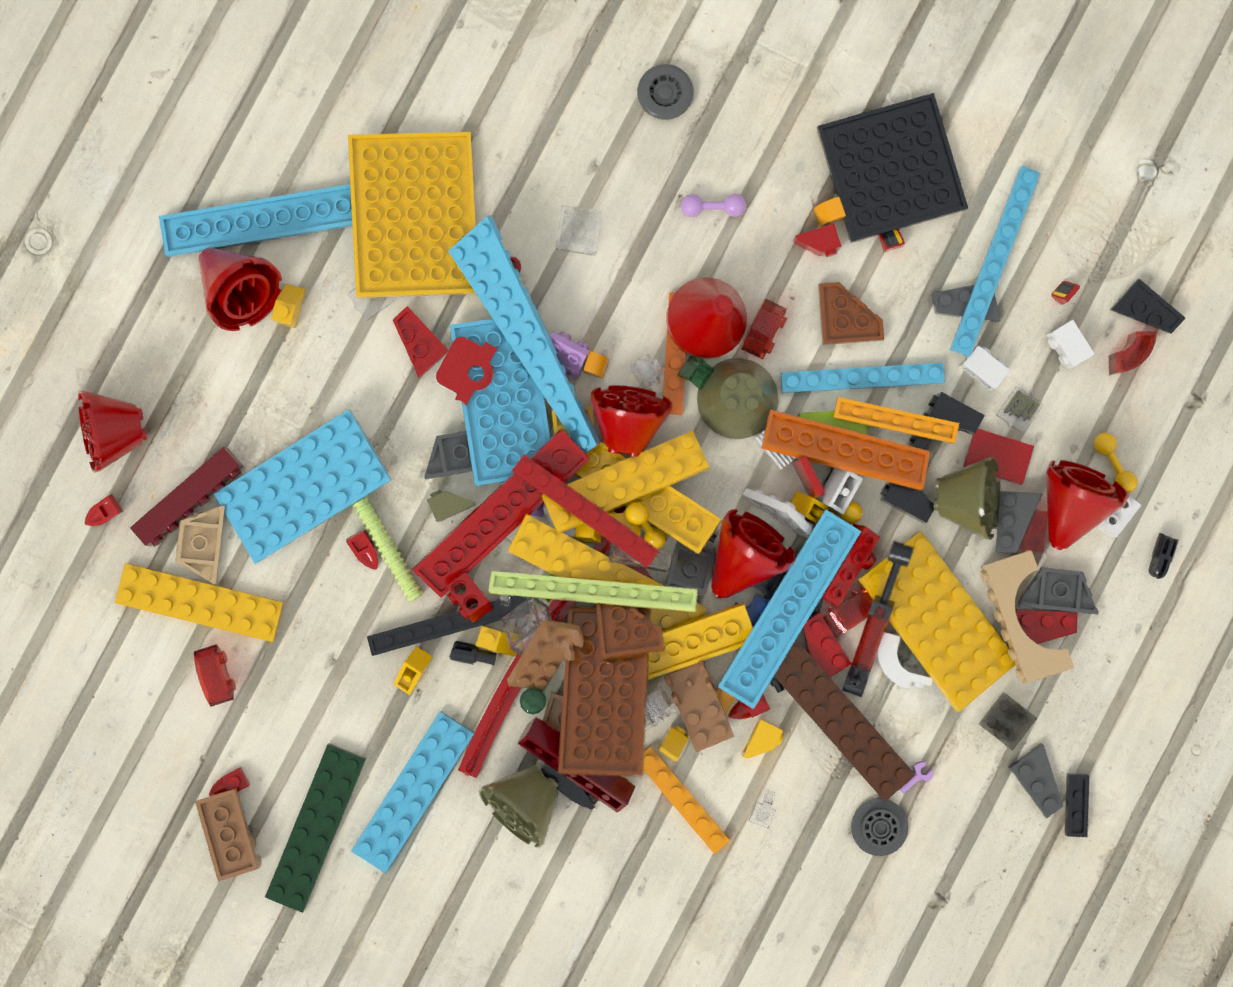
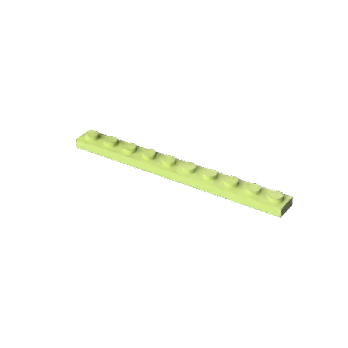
[489,571,698,612]

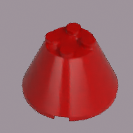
[590,385,673,457]
[78,390,147,473]

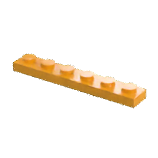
[833,397,959,444]
[643,746,730,854]

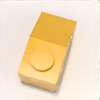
[271,284,306,328]
[790,491,836,525]
[476,625,523,657]
[393,646,433,695]
[741,718,784,759]
[658,725,689,762]

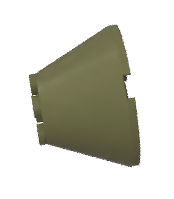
[697,358,778,439]
[934,457,1000,540]
[479,765,558,848]

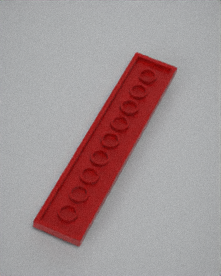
[412,429,590,598]

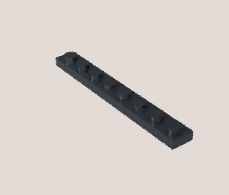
[367,595,530,656]

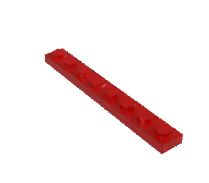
[512,455,660,568]

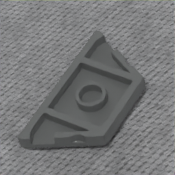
[424,431,472,480]
[665,541,715,597]
[1018,567,1099,615]

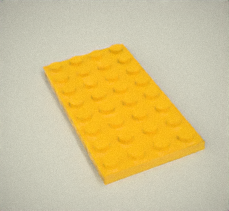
[858,531,1016,712]

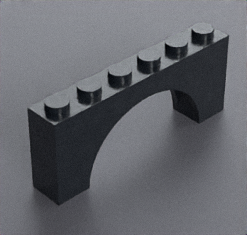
[880,392,985,523]

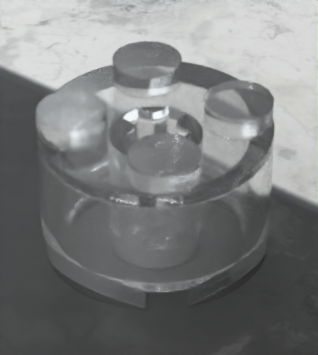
[645,686,677,732]

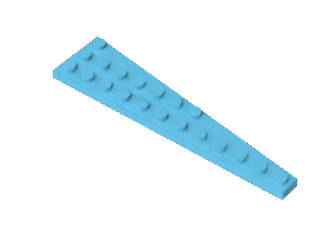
[448,215,600,454]

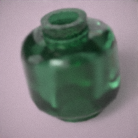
[520,687,547,715]

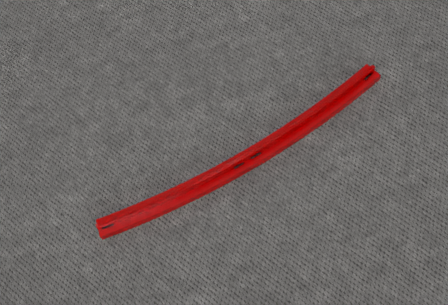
[458,537,619,778]

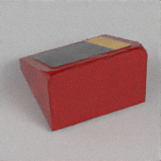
[879,229,905,252]
[1051,281,1080,305]

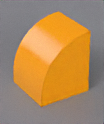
[814,197,846,228]
[584,351,609,379]

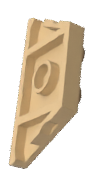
[175,506,225,584]

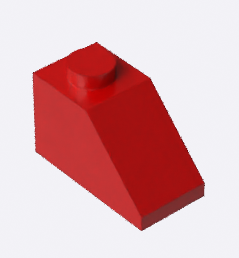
[793,223,842,258]

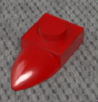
[85,494,123,526]
[346,529,378,570]
[728,694,770,719]
[209,767,250,796]

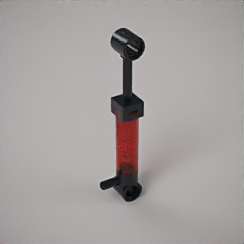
[842,541,914,698]

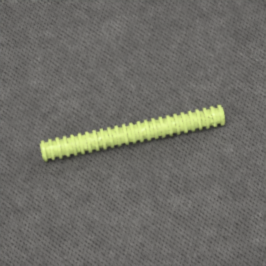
[352,497,424,602]

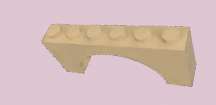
[980,550,1075,684]

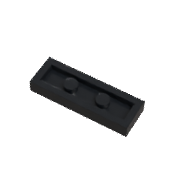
[1065,773,1090,837]

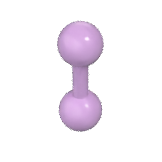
[681,194,746,217]

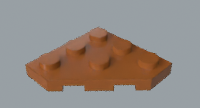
[818,282,884,345]
[596,603,665,660]

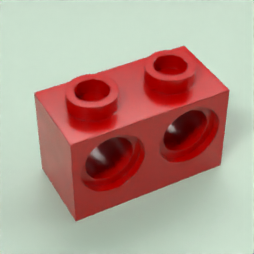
[446,572,493,623]

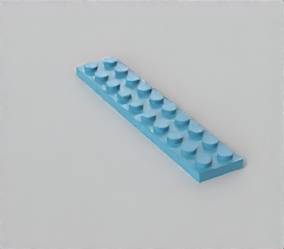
[159,184,352,257]
[717,510,861,709]

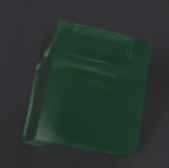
[678,355,714,389]

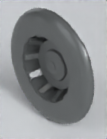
[637,64,694,120]
[851,798,908,856]

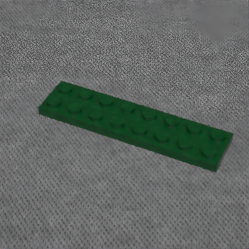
[265,743,367,913]

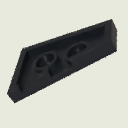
[1110,279,1185,334]

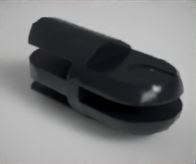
[1149,533,1179,579]

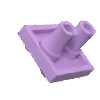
[550,331,589,381]

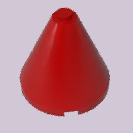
[198,248,282,331]
[666,277,747,359]
[1046,460,1129,550]
[711,509,796,598]

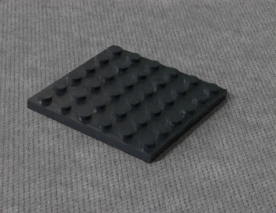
[817,93,968,243]

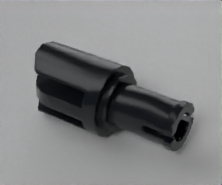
[449,641,497,666]

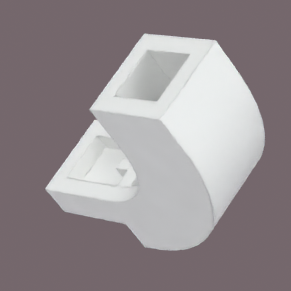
[874,631,933,689]

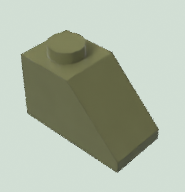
[427,489,476,522]

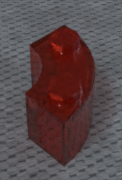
[741,298,787,360]
[1108,331,1157,376]
[823,586,873,637]
[194,644,236,707]

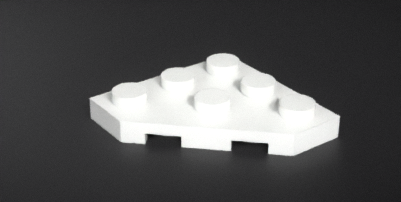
[743,488,814,539]

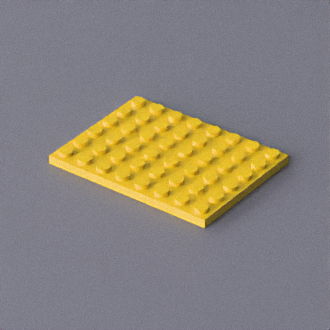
[348,132,476,298]

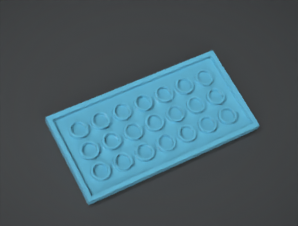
[450,319,550,486]
[214,409,392,564]

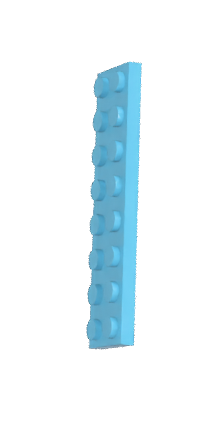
[351,711,474,873]

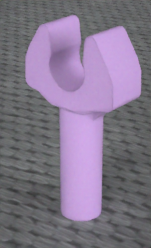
[899,761,934,794]

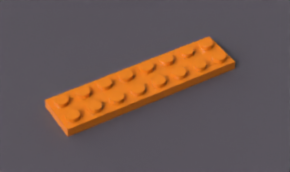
[761,410,930,491]

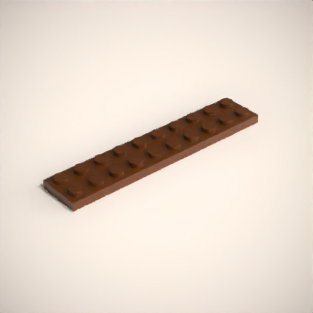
[774,639,915,802]

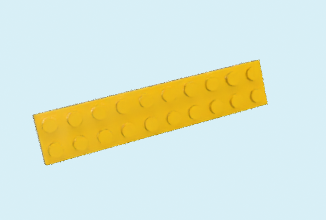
[507,514,707,630]

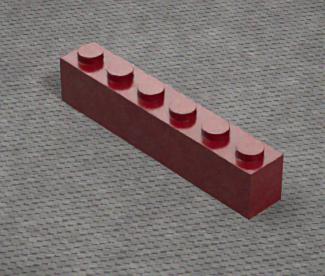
[130,447,244,547]
[517,717,636,813]

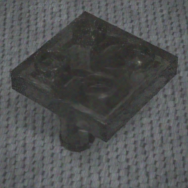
[978,692,1038,751]

